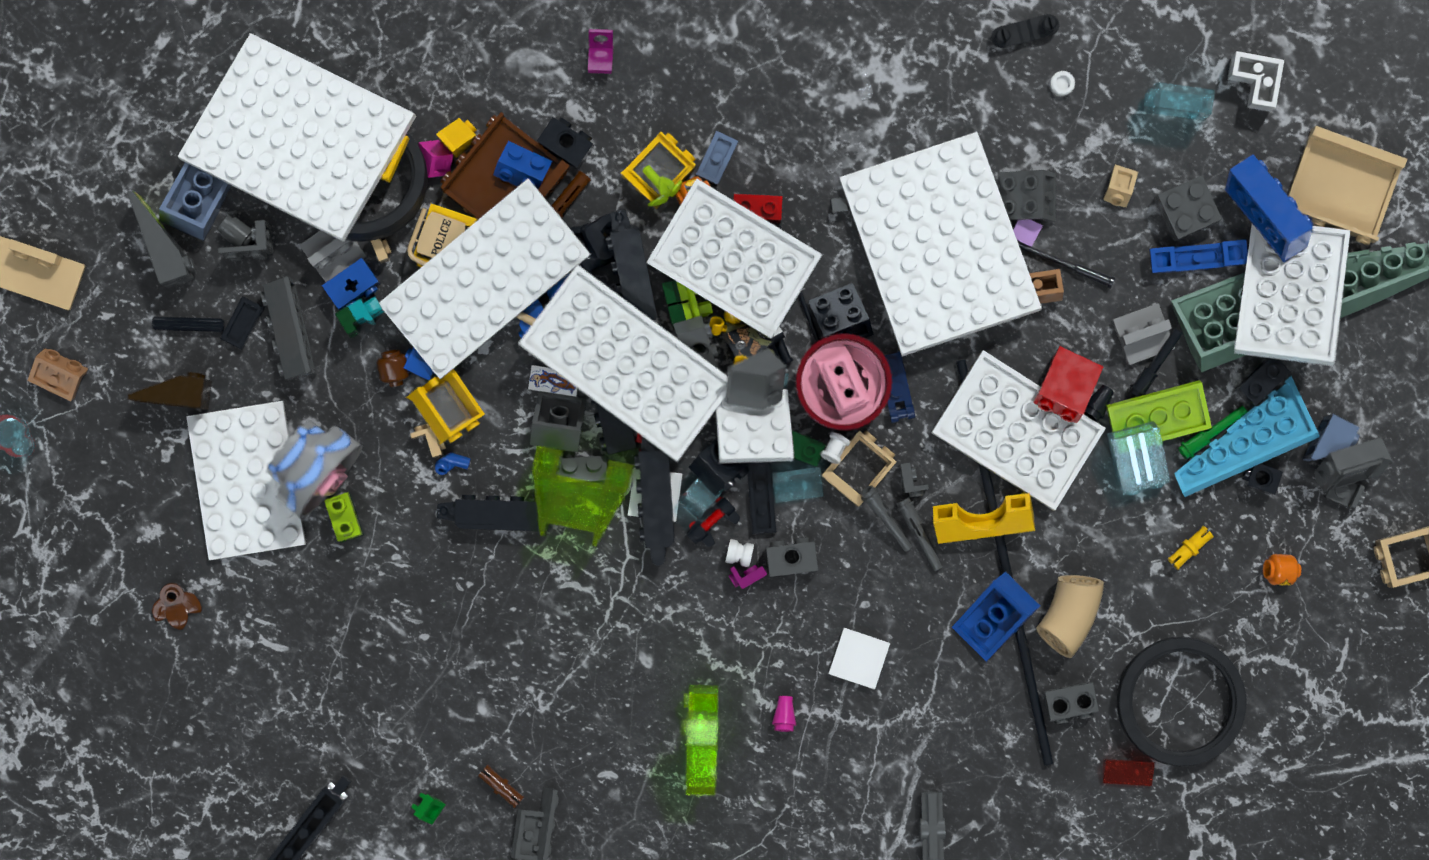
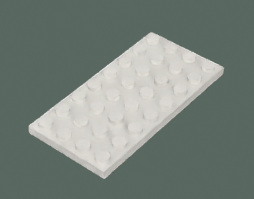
[379,179,591,379]
[519,265,728,462]

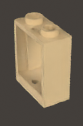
[821,430,896,507]
[1374,526,1429,588]

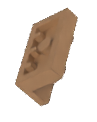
[27,349,88,401]

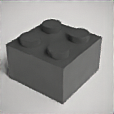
[1154,175,1222,242]

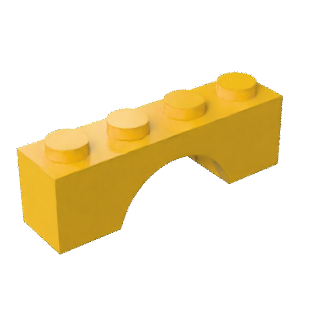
[933,493,1035,544]

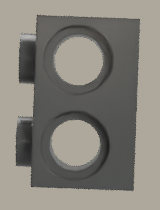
[1043,682,1099,724]

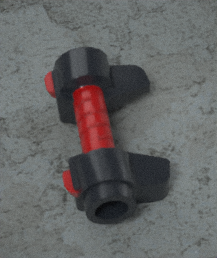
[687,497,740,547]

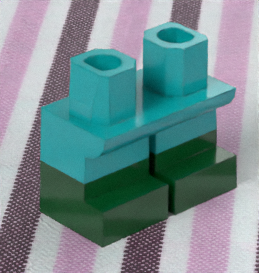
[335,297,385,339]

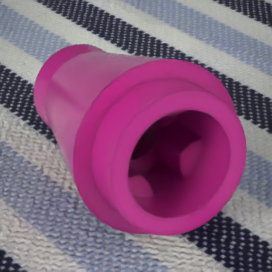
[772,696,796,732]

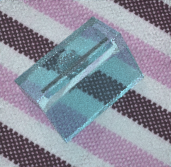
[772,467,824,503]

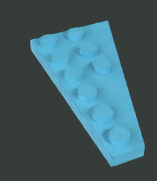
[1174,376,1320,497]

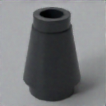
[1084,385,1114,422]

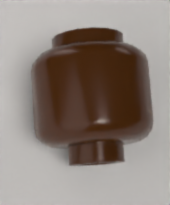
[376,350,410,387]

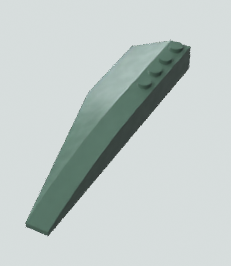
[1171,240,1429,372]

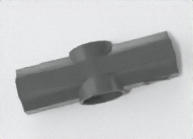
[919,791,945,860]

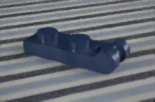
[884,352,915,423]

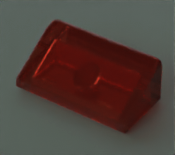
[1103,759,1155,786]

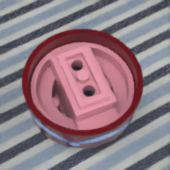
[796,334,892,430]

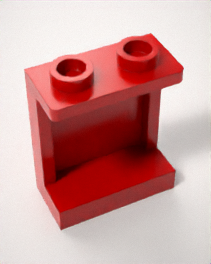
[1033,346,1103,423]

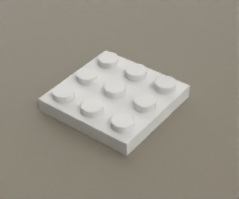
[715,389,794,463]

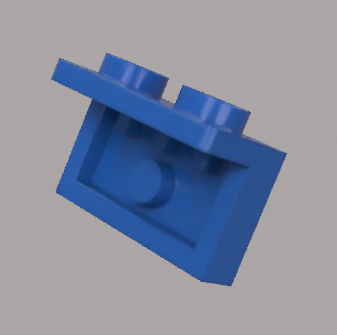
[493,141,552,189]

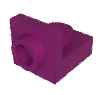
[728,565,767,590]

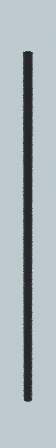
[956,359,1054,766]

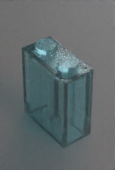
[1107,421,1171,495]

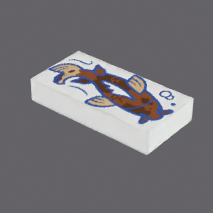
[528,365,578,397]

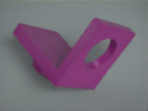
[588,29,613,74]

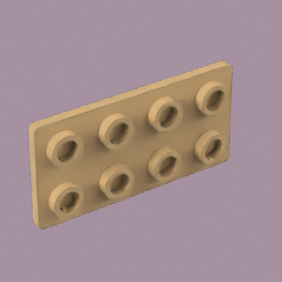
[0,236,85,310]

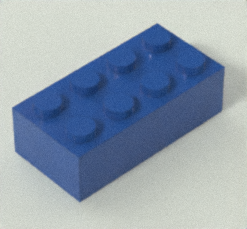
[1225,154,1313,262]

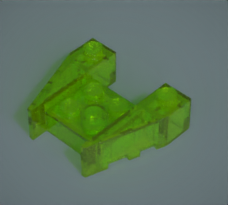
[532,446,635,547]
[682,685,718,795]

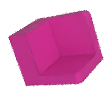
[418,140,453,178]

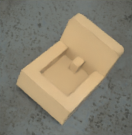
[410,424,446,458]

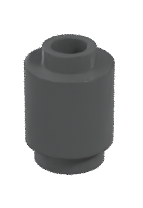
[218,215,253,247]

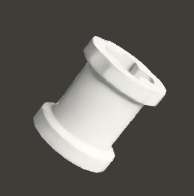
[820,432,850,464]

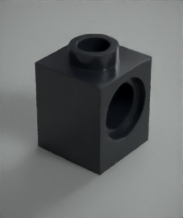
[1242,464,1283,495]

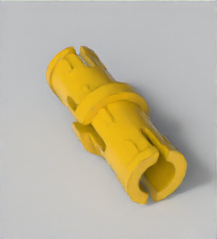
[1167,526,1214,570]

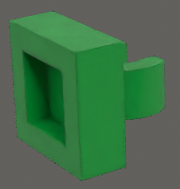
[412,793,446,824]

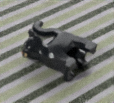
[570,213,615,275]

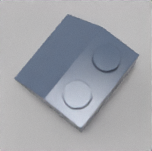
[1302,414,1360,462]

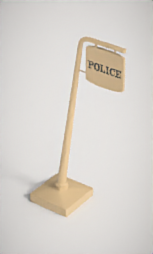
[407,208,536,326]

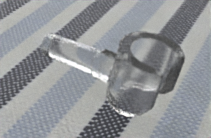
[857,66,873,101]

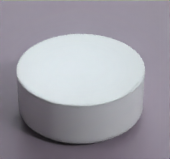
[1050,71,1075,96]

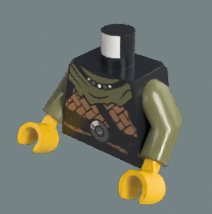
[709,316,785,365]

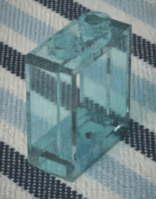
[1144,82,1215,121]

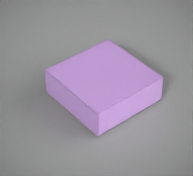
[1013,219,1042,247]

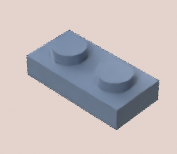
[696,131,738,186]

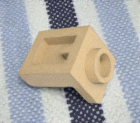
[1104,165,1138,207]
[371,239,392,263]

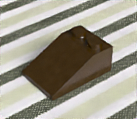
[127,372,212,410]

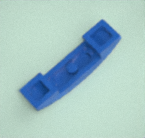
[1149,240,1248,273]

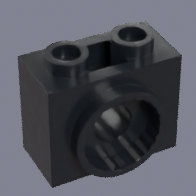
[688,439,752,495]

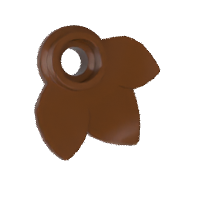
[152,583,202,630]

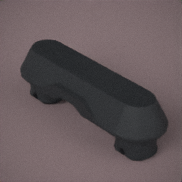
[991,14,1059,48]

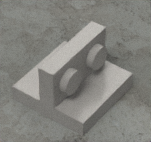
[299,230,368,282]
[1112,303,1175,365]

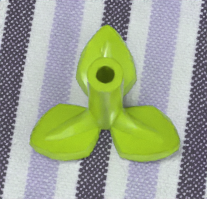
[642,165,682,207]

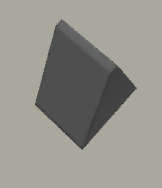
[831,197,848,214]

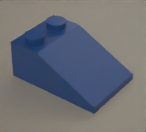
[952,572,1040,662]

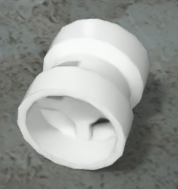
[725,539,754,567]

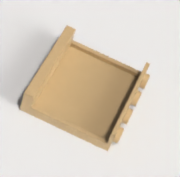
[1287,126,1407,245]

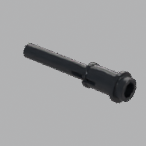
[1130,328,1183,397]

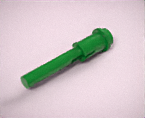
[1178,406,1247,460]

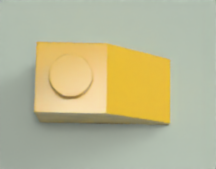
[436,118,477,158]

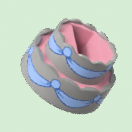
[266,420,363,519]

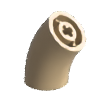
[1036,575,1104,658]

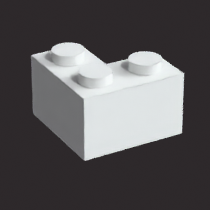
[1228,51,1284,112]

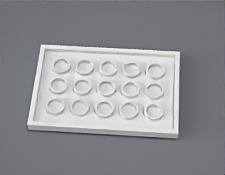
[646,179,822,339]
[1234,224,1350,366]
[931,350,1106,511]
[186,401,306,560]

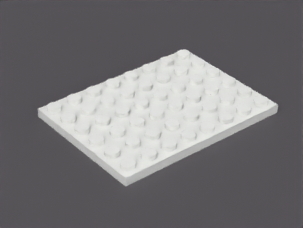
[178,33,416,242]
[840,132,1042,356]

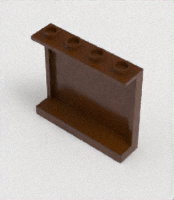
[440,112,570,220]

